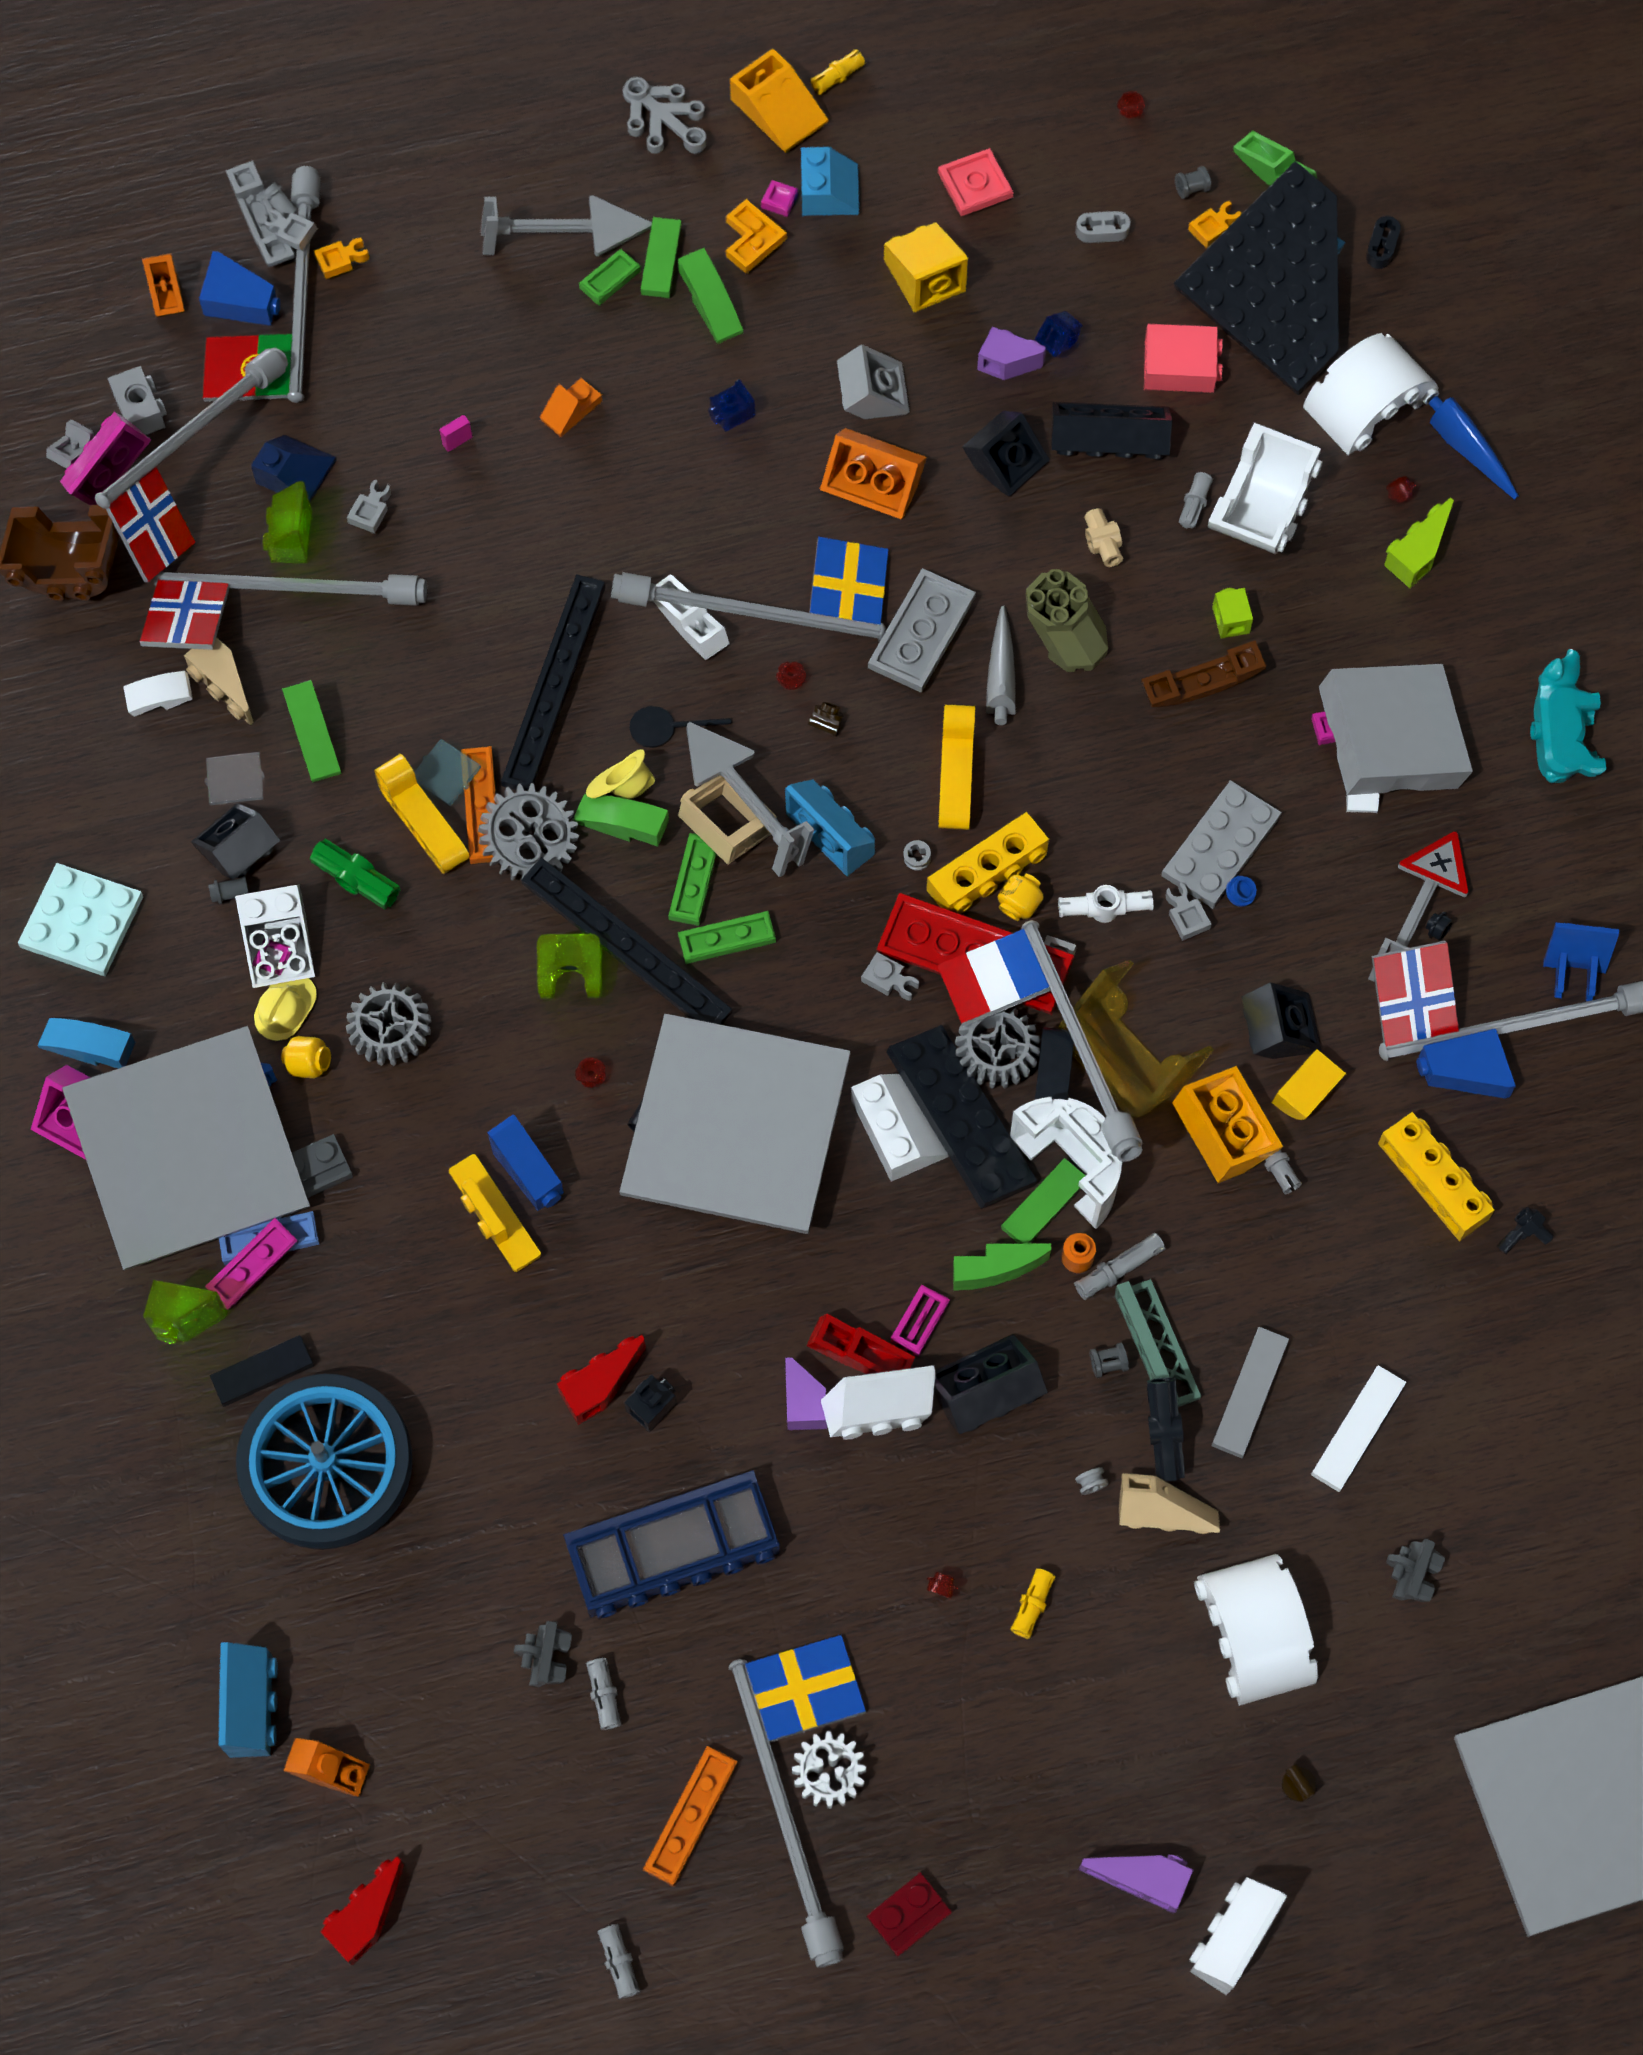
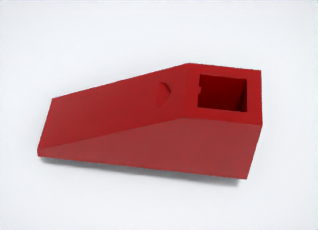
[557,1335,646,1425]
[320,1857,404,1966]

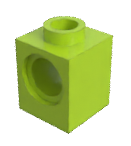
[1212,588,1253,638]

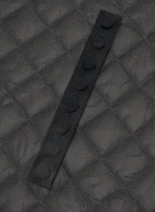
[501,574,605,791]
[521,857,732,1025]

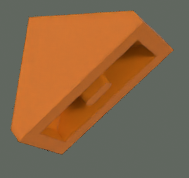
[142,253,184,317]

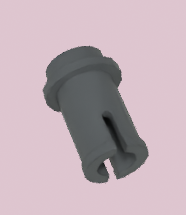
[208,877,248,904]

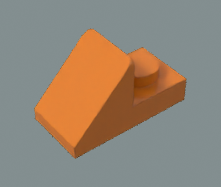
[540,378,602,437]

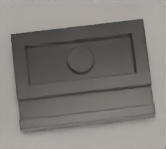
[292,1134,353,1198]

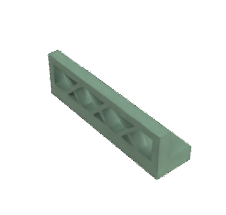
[1114,1279,1201,1407]

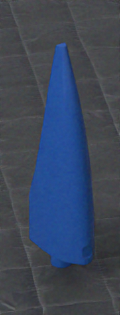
[1428,396,1519,500]

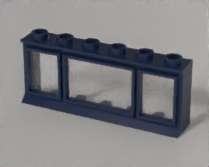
[563,1470,780,1619]

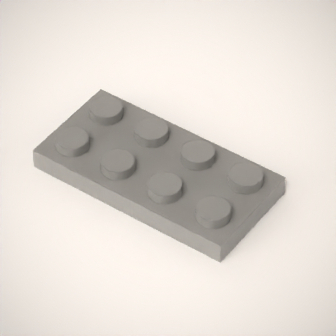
[868,568,976,693]
[1161,780,1282,909]

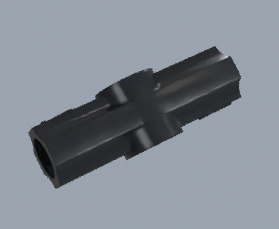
[1147,1377,1185,1481]

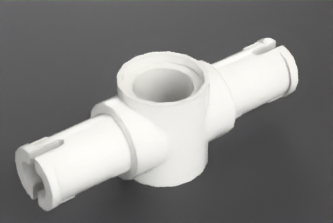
[1058,885,1153,923]

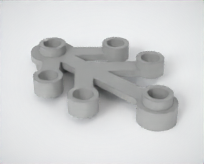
[623,77,706,154]

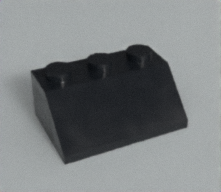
[934,1334,1048,1434]

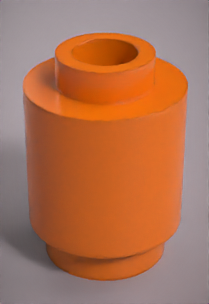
[1062,1233,1096,1273]

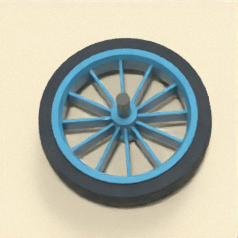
[236,1374,412,1549]

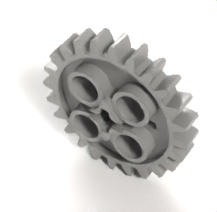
[478,783,579,880]

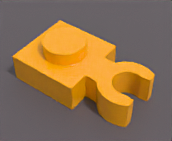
[1188,201,1241,248]
[314,238,369,279]

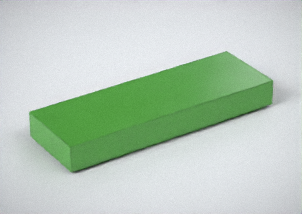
[641,217,682,298]
[668,833,717,926]
[678,911,776,964]
[1001,1158,1086,1244]

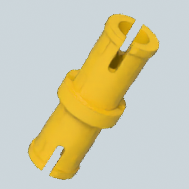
[810,49,865,95]
[1010,1568,1056,1639]

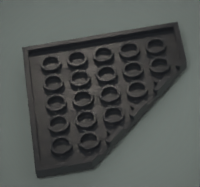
[1174,161,1339,396]

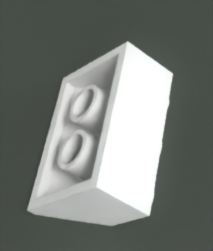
[851,1074,949,1182]
[821,1366,935,1440]
[1190,1878,1287,1995]

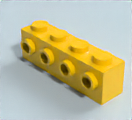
[1378,1112,1494,1242]

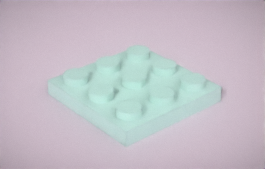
[18,863,144,977]

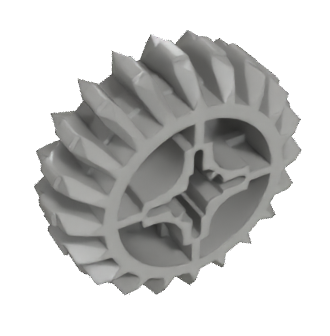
[346,982,432,1066]
[955,1008,1040,1089]

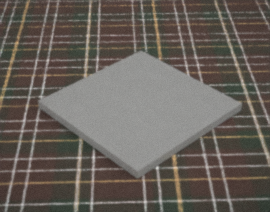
[619,1014,851,1234]
[62,1026,310,1271]
[1453,1677,1643,1937]

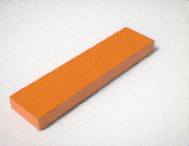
[461,746,496,864]
[643,1746,738,1887]

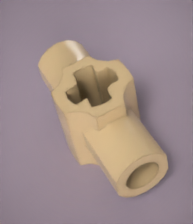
[1085,508,1123,567]

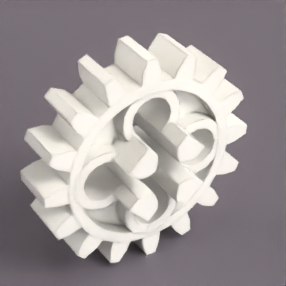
[792,1731,866,1809]

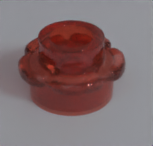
[1117,91,1145,118]
[1386,476,1415,502]
[776,661,806,690]
[575,1057,606,1088]
[926,1572,958,1599]

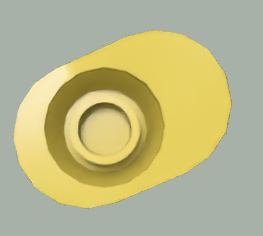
[586,749,655,799]
[254,978,317,1041]

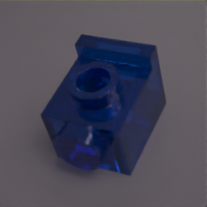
[1034,311,1082,357]
[708,379,755,432]

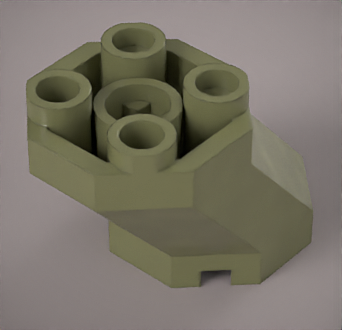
[1026,569,1108,672]

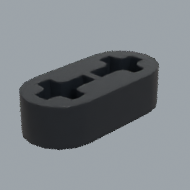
[1366,216,1401,269]

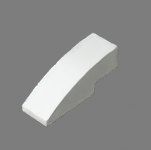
[653,574,730,660]

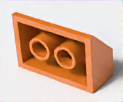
[820,428,927,519]

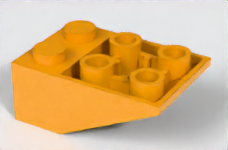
[730,49,828,153]

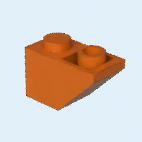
[283,1738,370,1797]

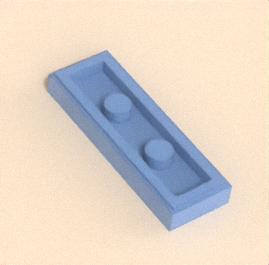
[219,1211,320,1265]

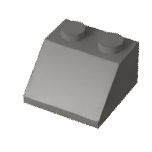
[837,344,909,419]

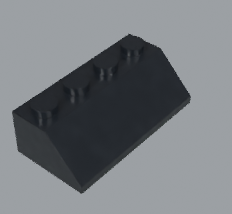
[1051,402,1172,459]

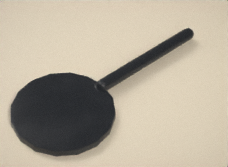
[629,706,732,748]

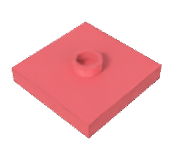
[938,148,1013,216]

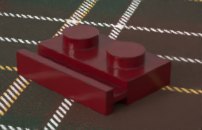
[866,1872,952,1958]

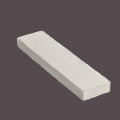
[1311,1365,1406,1492]

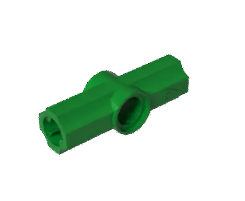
[310,838,401,910]

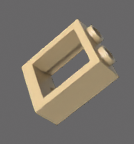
[678,775,777,864]

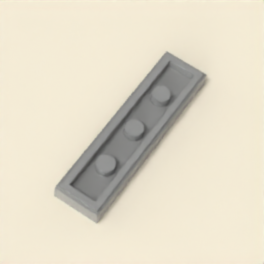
[1212,1327,1289,1458]

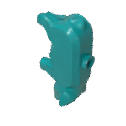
[1530,649,1606,783]

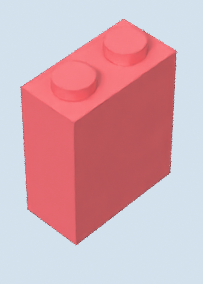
[1144,324,1222,393]

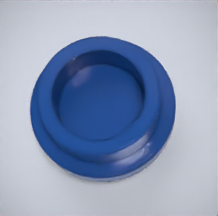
[1226,876,1257,907]

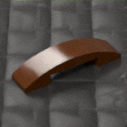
[1141,640,1266,707]

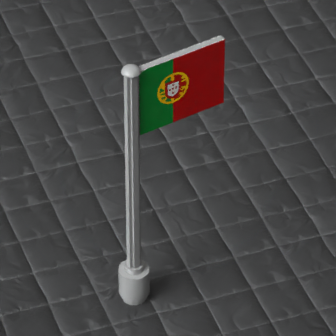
[203,166,321,403]

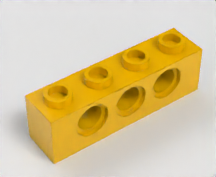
[927,812,1049,914]

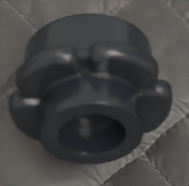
[1425,911,1454,941]

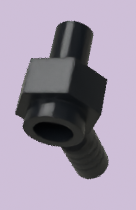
[1497,1207,1554,1254]

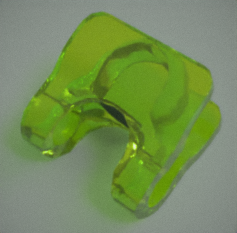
[537,934,602,999]

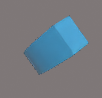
[37,1018,136,1069]

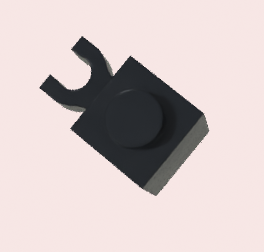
[624,1374,677,1432]

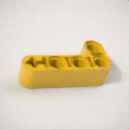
[938,704,975,830]
[374,754,470,874]

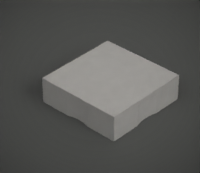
[1319,664,1473,795]

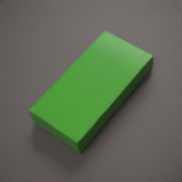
[579,249,641,306]

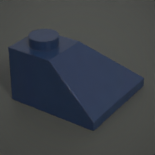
[251,435,336,506]

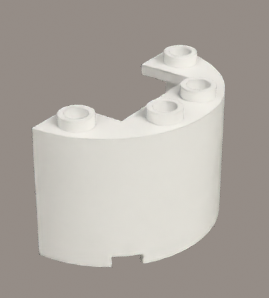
[1303,333,1439,455]
[1208,423,1323,554]
[1010,1097,1122,1229]
[1194,1554,1318,1706]

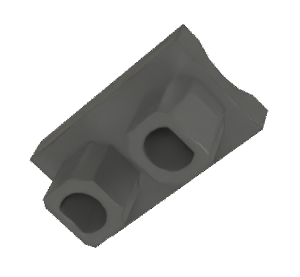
[1386,1539,1445,1602]
[514,1621,572,1688]

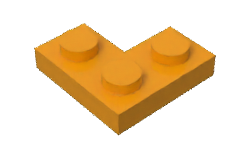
[726,199,787,274]

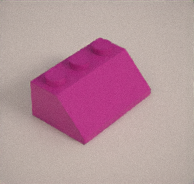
[60,411,151,505]
[31,1065,91,1160]

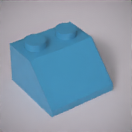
[801,147,859,216]

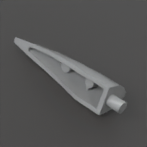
[986,606,1016,725]

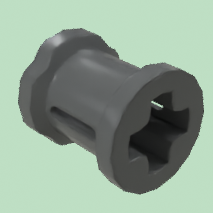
[1175,166,1211,199]
[1089,1342,1129,1378]

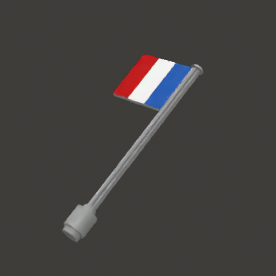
[937,920,1143,1162]

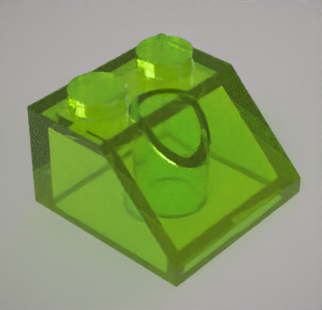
[263,481,312,564]
[143,1280,228,1344]

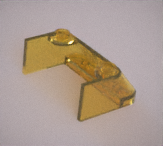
[1058,960,1214,1118]

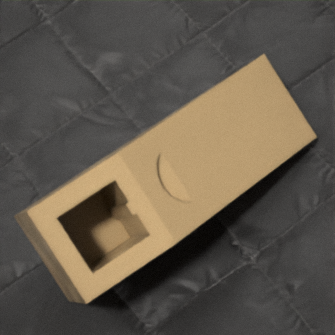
[184,637,254,725]
[1119,1473,1220,1534]

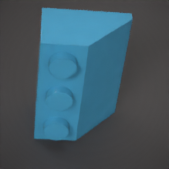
[785,779,875,877]
[219,1642,278,1758]

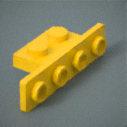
[448,1154,541,1272]

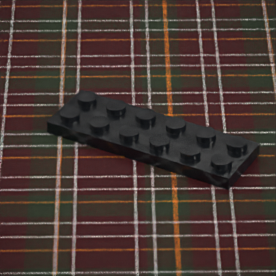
[886,1025,1037,1209]

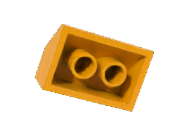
[1172,1066,1283,1183]

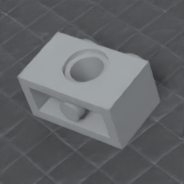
[107,366,167,435]

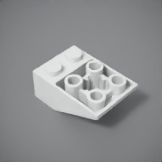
[235,884,315,988]

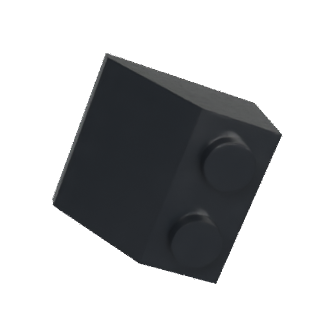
[962,411,1050,496]
[191,803,280,880]
[1241,982,1321,1059]

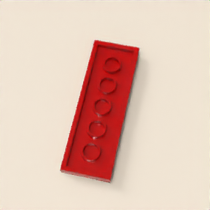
[876,893,1074,1015]

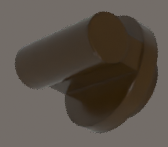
[808,702,843,736]
[1281,1764,1316,1802]

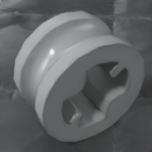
[903,840,931,871]
[1075,1467,1109,1495]

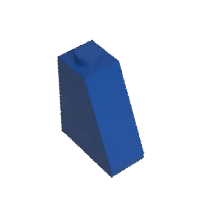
[199,251,280,326]
[1416,1029,1516,1098]
[487,1114,564,1211]

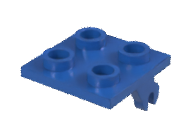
[1543,922,1619,1001]

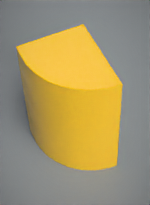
[1271,1049,1346,1120]

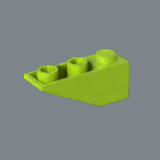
[1384,498,1454,588]

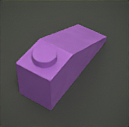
[1079,1854,1193,1913]

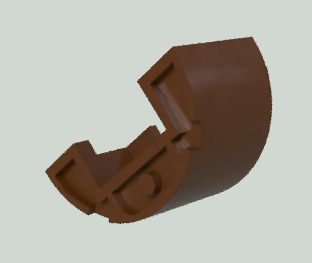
[0,505,120,601]

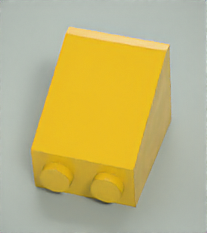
[884,222,968,313]

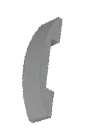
[226,161,295,267]

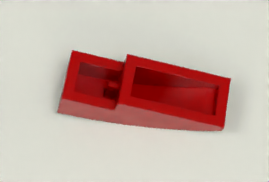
[806,1314,915,1374]

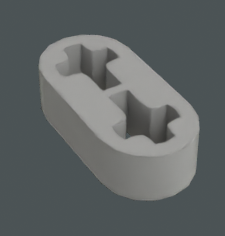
[1076,211,1131,243]

